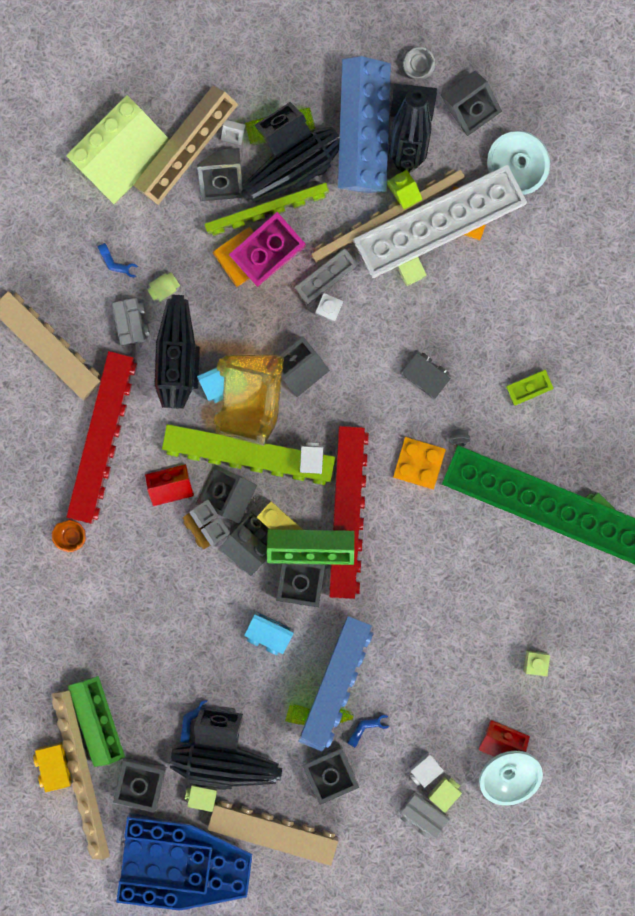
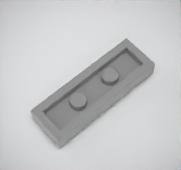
[294,249,358,305]

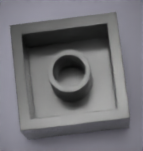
[276,563,325,608]
[302,745,359,805]
[113,757,167,813]

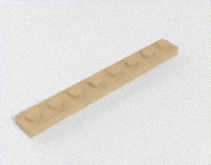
[311,169,465,263]
[52,690,110,860]

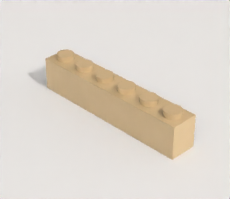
[133,86,238,205]
[0,291,101,400]
[208,800,338,866]

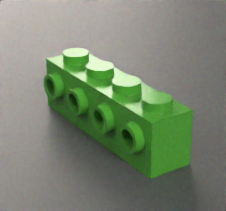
[267,529,354,565]
[68,676,125,767]

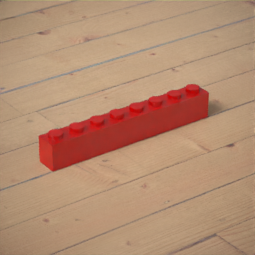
[66,351,137,524]
[329,426,369,599]

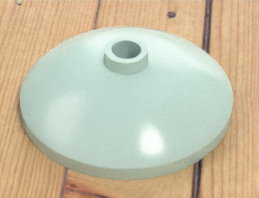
[487,131,550,195]
[479,751,543,805]

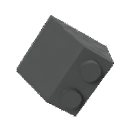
[441,71,502,136]
[196,464,257,523]

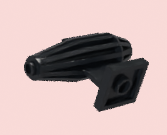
[389,83,437,173]
[241,102,340,203]
[154,295,200,409]
[170,707,283,790]

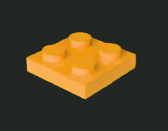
[393,437,446,490]

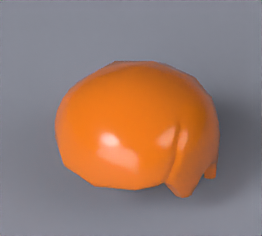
[52,520,86,552]

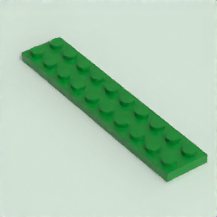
[441,445,635,565]

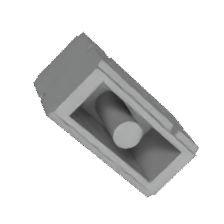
[112,298,150,346]
[399,790,450,839]

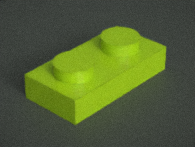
[506,369,554,406]

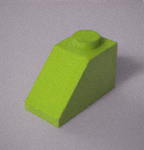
[387,170,423,210]

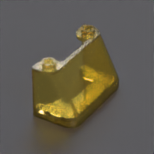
[213,354,283,446]

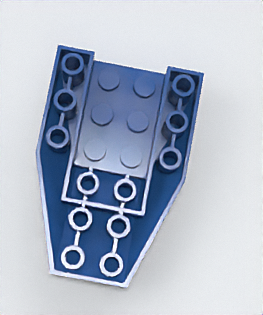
[116,813,253,911]

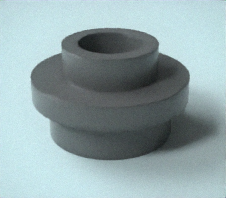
[449,430,471,446]

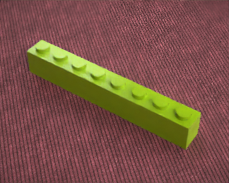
[162,424,335,485]

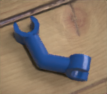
[97,243,139,278]
[180,700,212,743]
[347,715,390,748]

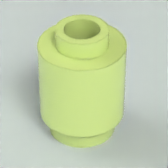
[147,272,180,302]

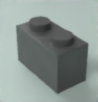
[400,352,451,399]

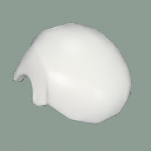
[403,47,435,80]

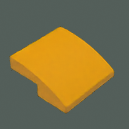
[213,227,254,287]

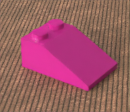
[229,212,306,287]

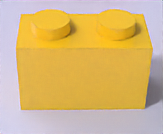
[33,742,72,793]

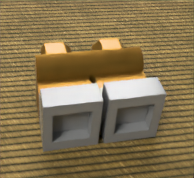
[182,500,230,550]

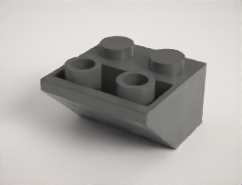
[270,337,330,397]
[219,512,269,576]

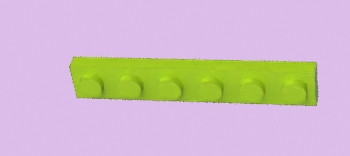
[204,183,329,236]

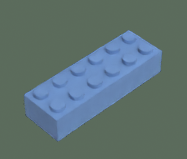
[338,56,391,193]
[298,616,374,751]

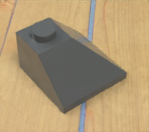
[197,148,244,201]

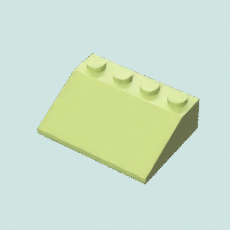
[66,95,170,204]

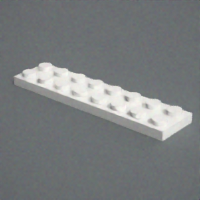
[354,165,527,278]

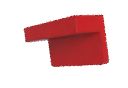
[145,464,194,506]
[479,720,530,757]

